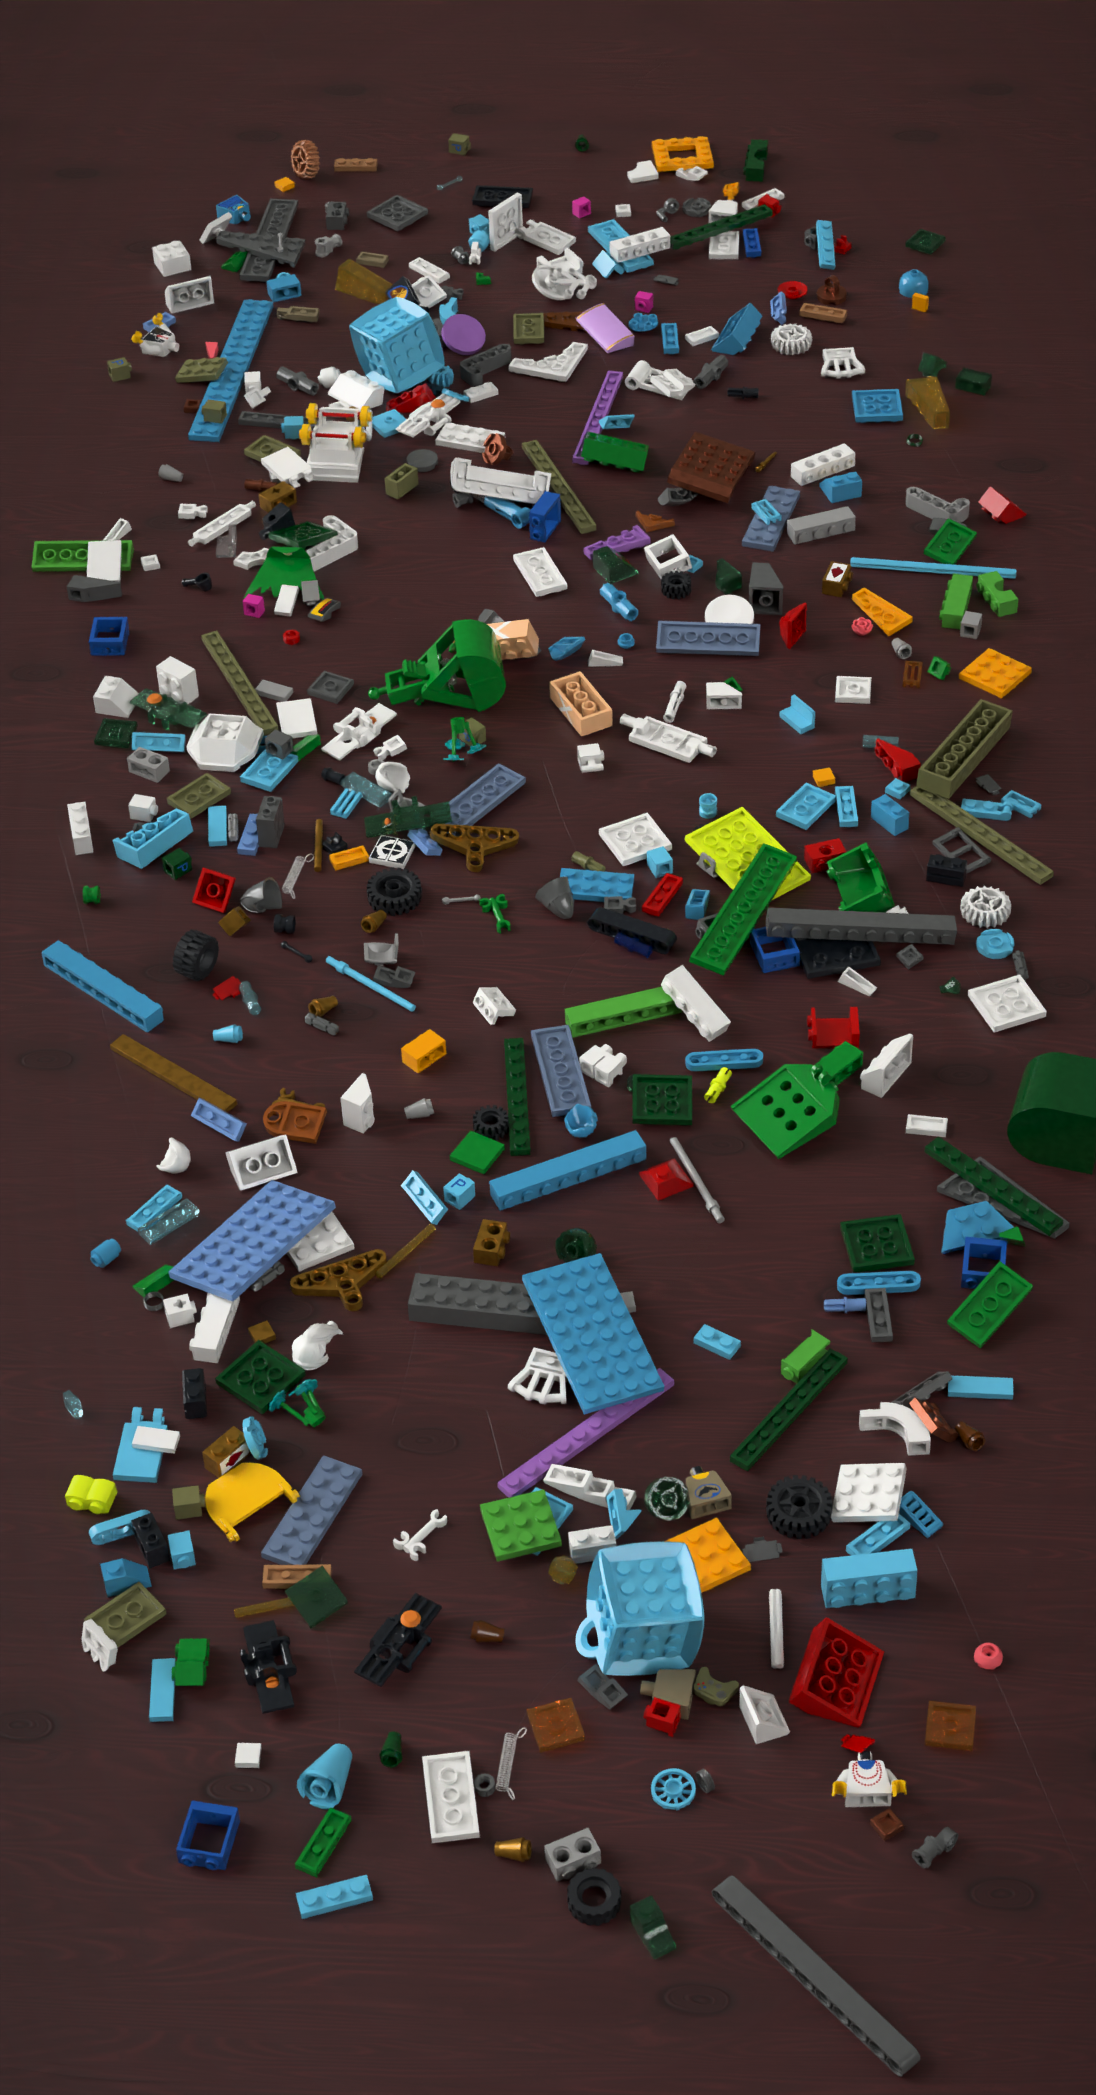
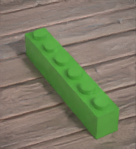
[565,987,682,1038]

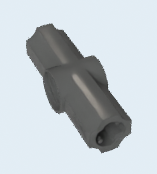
[694,355,729,389]
[276,366,319,396]

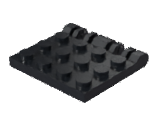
[794,938,881,979]

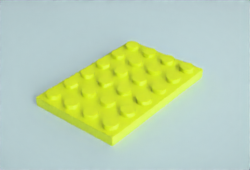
[685,807,811,900]

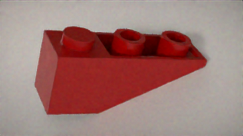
[386,383,436,413]
[874,738,921,782]

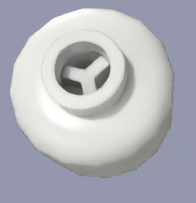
[318,367,341,389]

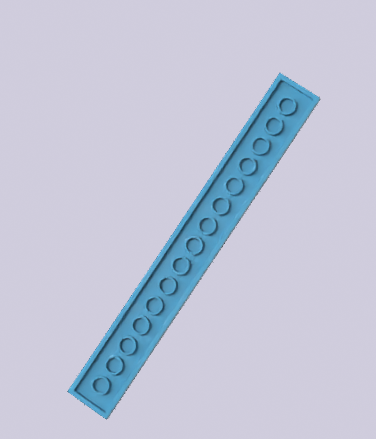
[188,299,273,442]

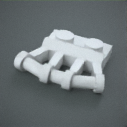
[821,347,865,379]
[508,1348,567,1405]

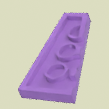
[584,525,651,560]

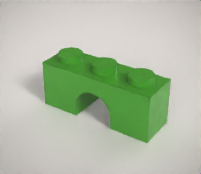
[976,571,1018,617]

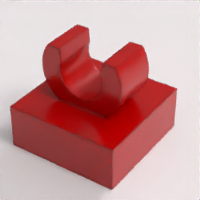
[834,235,852,255]

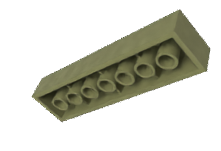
[916,699,1013,799]

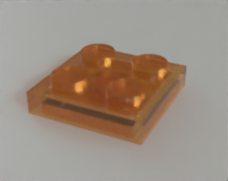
[527,1698,585,1753]
[925,1701,976,1751]

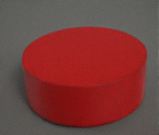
[283,630,300,645]

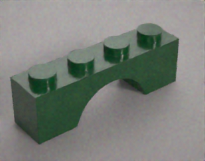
[743,139,768,182]

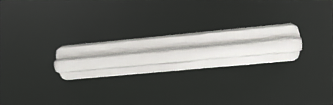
[769,1589,784,1669]

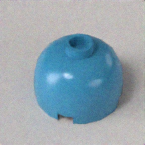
[899,269,929,298]

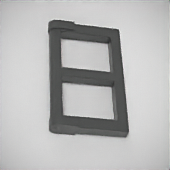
[932,827,991,874]

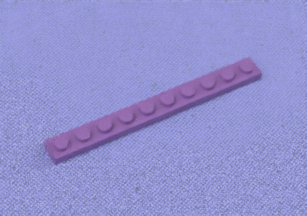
[573,371,623,465]
[497,1368,674,1497]

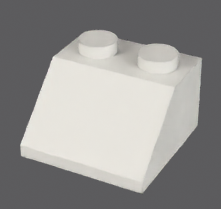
[93,676,140,718]
[341,1073,375,1133]

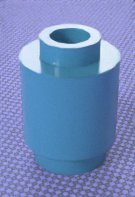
[90,1239,121,1268]

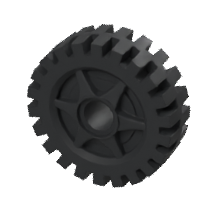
[367,867,422,916]
[766,1475,832,1539]

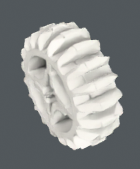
[771,323,812,356]
[960,886,1011,929]

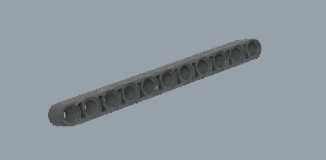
[712,1875,921,2077]

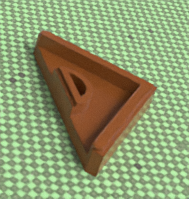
[636,511,675,532]

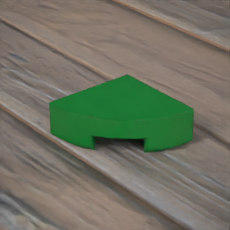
[476,272,491,285]

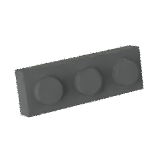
[864,1288,893,1343]
[891,1371,952,1409]

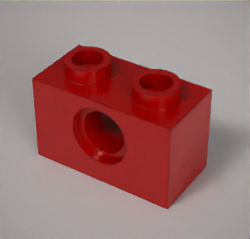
[804,838,847,873]

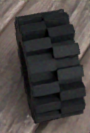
[661,571,691,599]
[473,1105,509,1141]

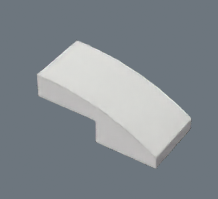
[676,166,708,181]

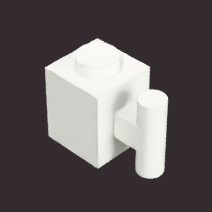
[577,743,604,773]

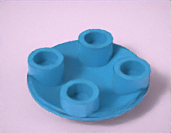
[628,313,658,331]

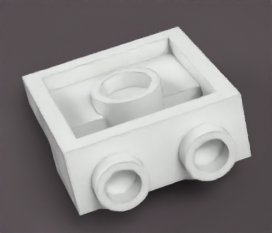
[411,274,447,308]

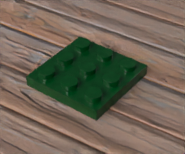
[269,521,338,549]
[632,1074,692,1125]
[840,1214,915,1273]
[215,1340,306,1414]

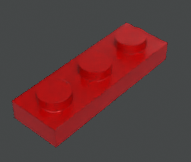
[642,873,683,917]

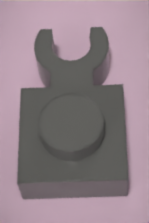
[441,286,464,300]
[604,896,636,914]

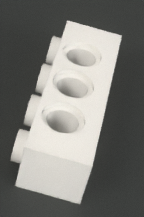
[610,227,670,263]
[791,443,855,486]

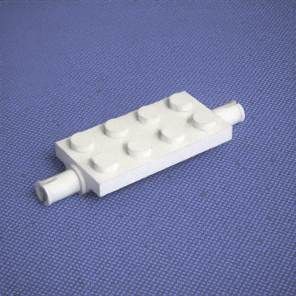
[620,713,717,763]

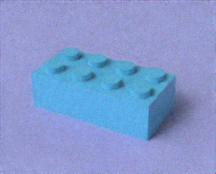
[821,1549,918,1608]

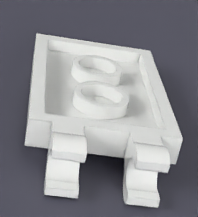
[518,220,576,255]
[261,447,314,488]

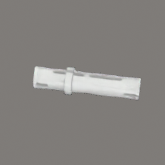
[663,681,686,723]

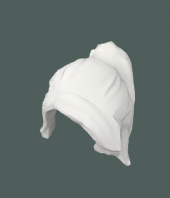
[292,1321,343,1370]

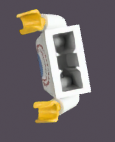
[832,1751,907,1807]

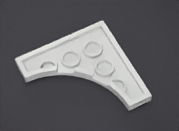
[509,342,588,382]

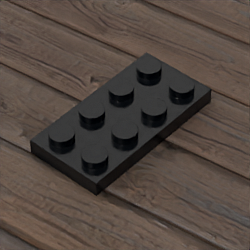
[472,185,533,209]

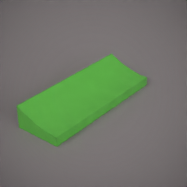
[32,540,134,572]

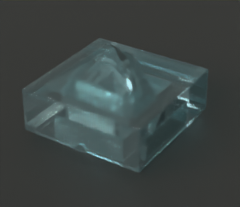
[63,1390,83,1420]

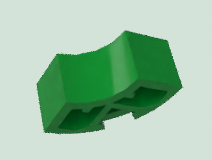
[171,1639,210,1686]

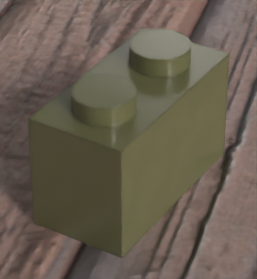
[385,463,418,499]

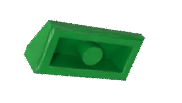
[221,250,248,272]
[291,734,321,761]
[999,1227,1025,1247]
[133,1264,174,1297]

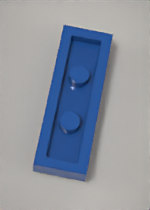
[742,228,761,258]

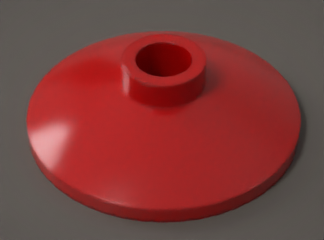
[778,281,808,299]

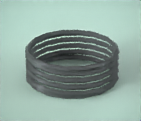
[144,1292,164,1311]
[696,1769,715,1793]

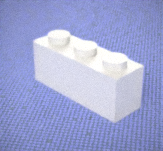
[67,802,93,855]

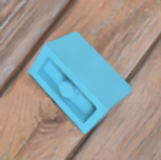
[592,250,625,279]
[780,694,815,734]

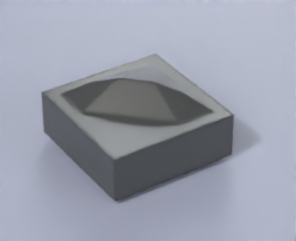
[897,944,923,970]

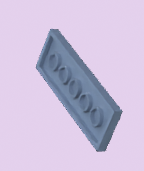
[742,486,800,552]
[656,621,760,656]
[428,763,526,836]
[531,1025,591,1117]
[261,1455,363,1565]

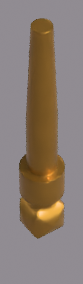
[755,452,777,472]

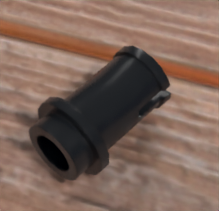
[321,767,345,785]

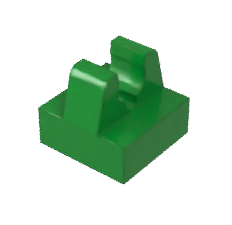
[927,656,951,680]

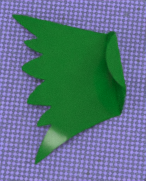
[244,547,324,600]

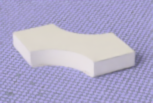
[233,548,269,570]

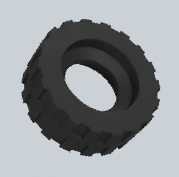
[567,1868,621,1926]

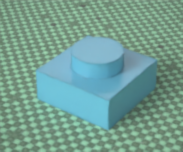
[885,778,910,800]

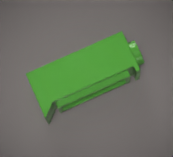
[781,1329,830,1384]

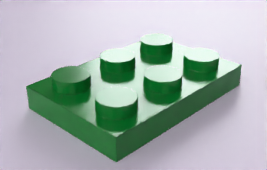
[923,518,977,565]

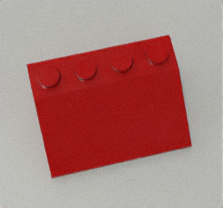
[788,1617,885,1728]

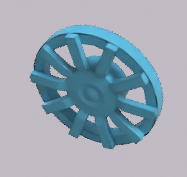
[441,388,470,402]
[651,1768,696,1810]

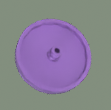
[441,314,486,355]

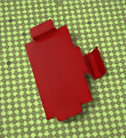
[212,976,242,1000]
[841,1734,875,1753]

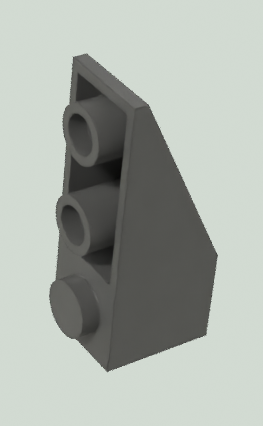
[67,575,122,602]

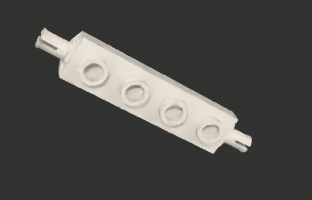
[188,501,256,547]

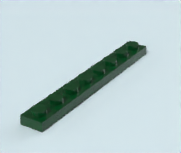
[670,204,773,250]
[504,1038,531,1156]
[925,1136,1063,1236]
[730,1348,848,1472]

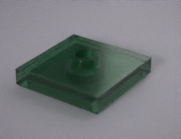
[905,229,946,255]
[94,718,138,748]
[285,1566,348,1629]

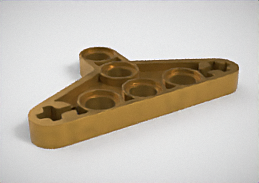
[430,824,519,872]
[290,1249,387,1311]

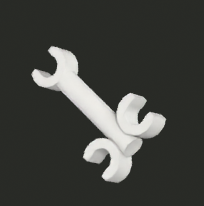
[393,1509,447,1561]

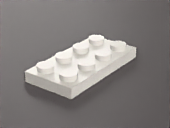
[435,423,505,453]
[513,547,567,597]
[422,1751,480,1843]

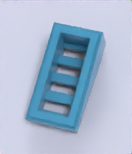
[685,889,710,920]
[899,1491,943,1538]

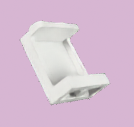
[537,247,583,273]

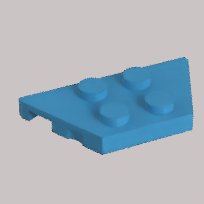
[941,1201,1014,1254]

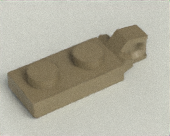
[277,306,320,322]

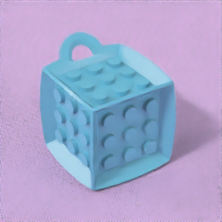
[349,297,445,393]
[575,1542,704,1676]

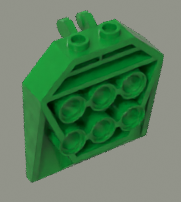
[731,1064,840,1159]

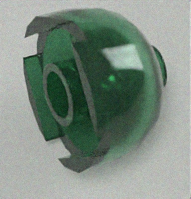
[555,1228,597,1263]
[644,1476,689,1521]

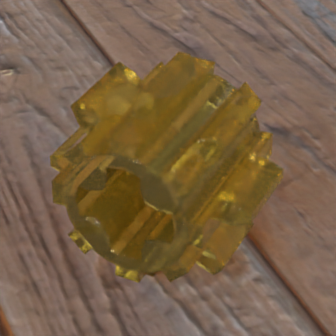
[548,1555,578,1585]

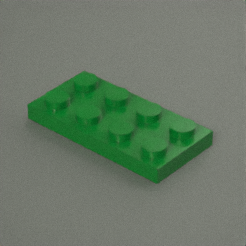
[947,1261,1033,1349]

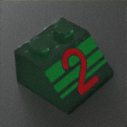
[593,546,638,584]

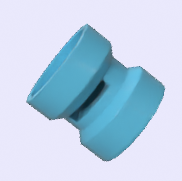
[699,793,717,819]

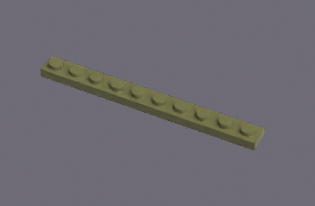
[522,440,596,534]
[201,631,279,736]
[910,787,1054,885]

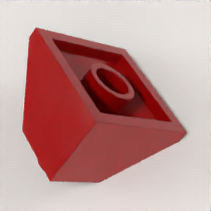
[779,603,807,649]
[192,868,236,913]
[639,1158,694,1201]

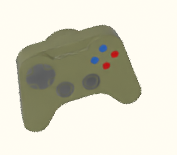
[694,1667,739,1706]

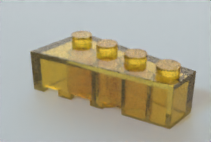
[335,259,393,305]
[905,376,950,429]

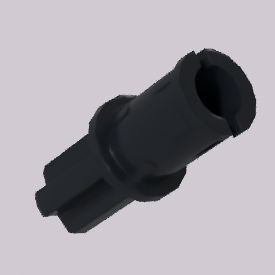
[727,386,759,399]

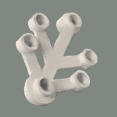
[545,267,597,300]

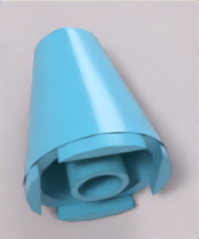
[297,1744,353,1809]

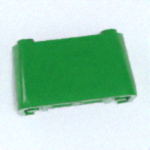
[827,842,895,913]

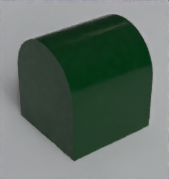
[1007,1052,1096,1175]

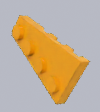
[852,588,913,636]

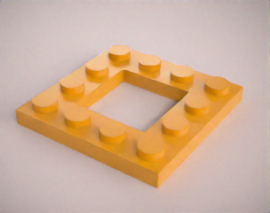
[652,136,714,172]

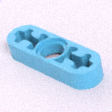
[89,1510,150,1545]

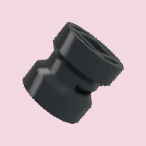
[274,914,296,934]

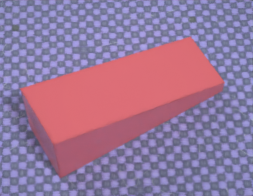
[206,342,219,359]

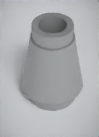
[158,464,183,482]
[892,638,912,659]
[404,1098,434,1119]

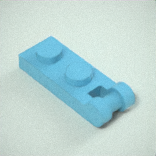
[961,799,1013,821]

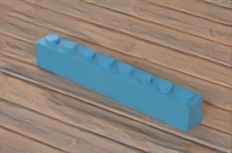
[42,940,164,1033]
[489,1130,647,1211]

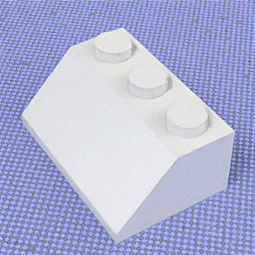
[165,276,214,313]
[328,370,384,409]
[860,1034,913,1098]
[225,1134,298,1191]

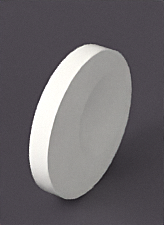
[705,595,754,624]

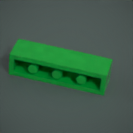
[816,1041,863,1086]

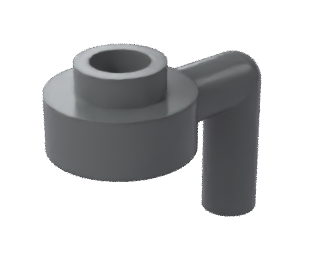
[656,198,679,222]

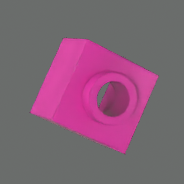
[572,197,591,219]
[635,291,653,313]
[243,594,265,618]

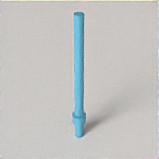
[326,956,416,1012]

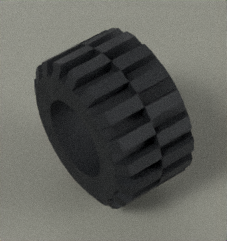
[173,929,219,981]

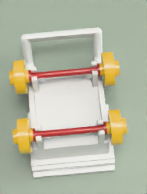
[299,403,372,483]

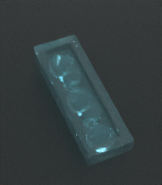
[341,772,392,807]
[138,1198,200,1245]

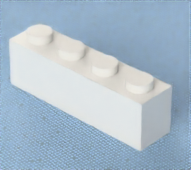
[661,965,731,1042]
[189,1293,240,1363]

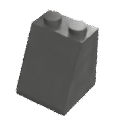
[749,562,783,615]

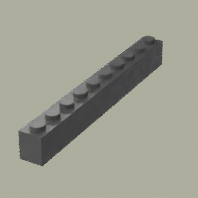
[766,908,957,945]

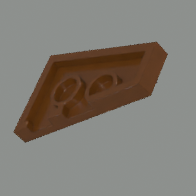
[544,311,588,333]

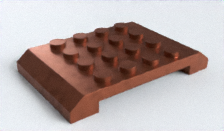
[667,432,756,503]

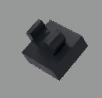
[322,832,348,854]

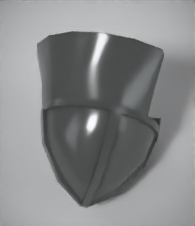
[535,876,574,919]
[240,877,282,913]

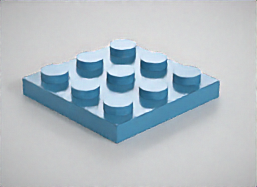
[852,389,903,423]

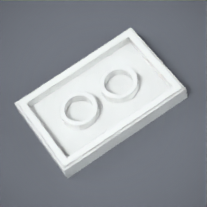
[709,231,739,259]
[87,540,122,582]
[276,698,317,739]

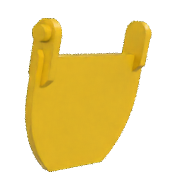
[205,1463,300,1542]

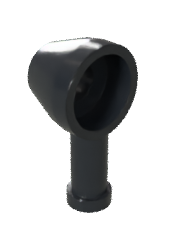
[182,572,212,591]

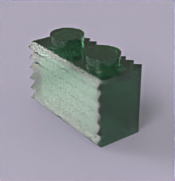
[955,367,992,396]

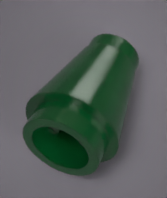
[575,135,589,151]
[379,1732,402,1768]

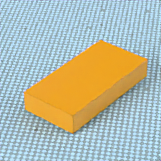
[329,845,369,871]

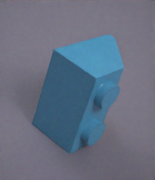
[819,472,862,503]

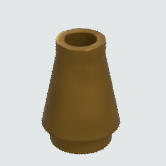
[361,910,387,933]
[308,996,338,1017]
[495,1837,532,1862]

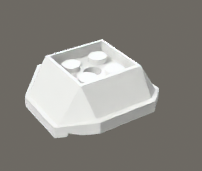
[186,713,264,772]

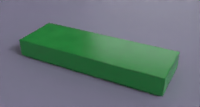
[295,1807,352,1878]

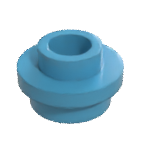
[618,633,635,649]

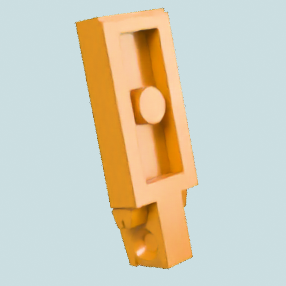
[723,182,740,200]

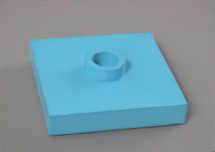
[372,409,407,438]

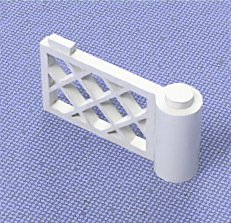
[625,360,693,400]

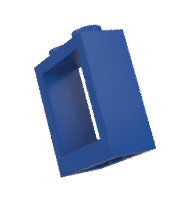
[529,491,561,543]
[89,617,129,655]
[750,927,800,973]
[961,1237,1007,1289]
[176,1801,240,1870]

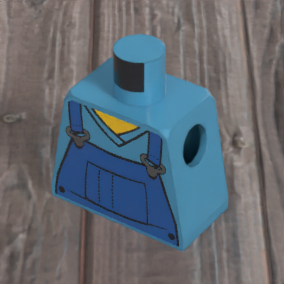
[216,195,251,224]

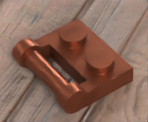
[909,1397,958,1442]

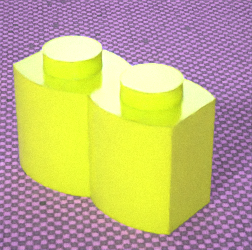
[65,1475,117,1514]

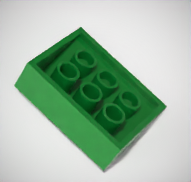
[581,431,649,472]

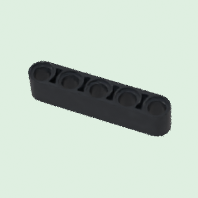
[587,907,678,954]

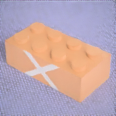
[487,619,539,660]
[550,671,613,737]

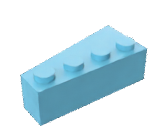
[113,808,193,869]

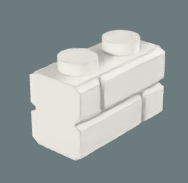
[568,1525,616,1564]

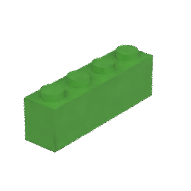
[939,574,973,629]

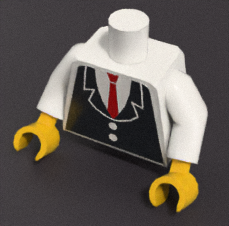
[132,313,180,357]

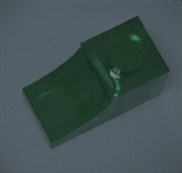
[918,353,947,378]
[715,558,742,595]
[630,1895,676,1960]

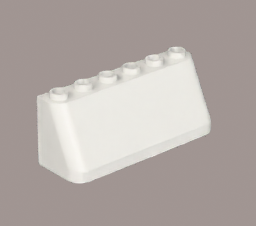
[450,457,551,504]

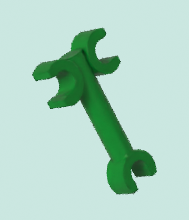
[480,894,511,933]

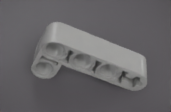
[906,487,970,523]

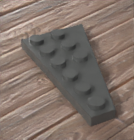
[217,231,305,268]
[937,1157,1069,1238]

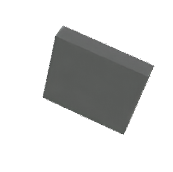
[307,671,354,704]

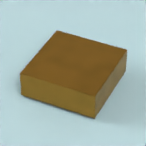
[248,1321,276,1344]

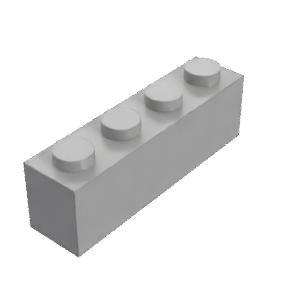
[787,506,856,544]

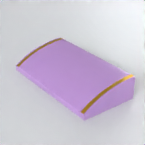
[576,303,634,353]

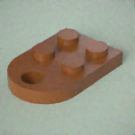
[263,1101,327,1144]

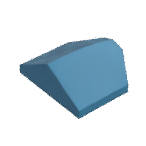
[548,637,586,661]

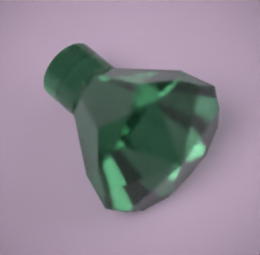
[939,976,960,994]

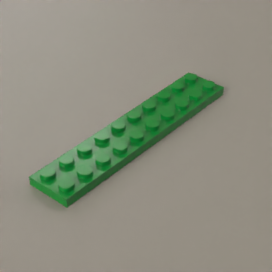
[689,843,797,976]

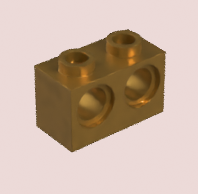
[473,1219,510,1266]

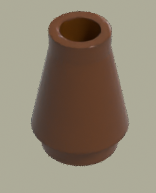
[955,1421,985,1451]
[470,1620,505,1643]

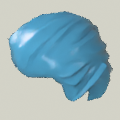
[564,1104,598,1138]

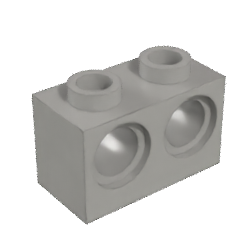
[127,747,170,783]
[544,1828,601,1882]

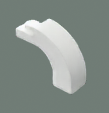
[859,1402,931,1456]

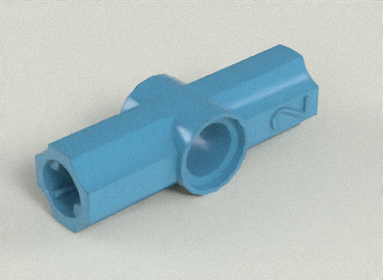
[600,583,638,621]

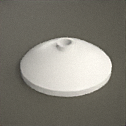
[532,265,571,300]

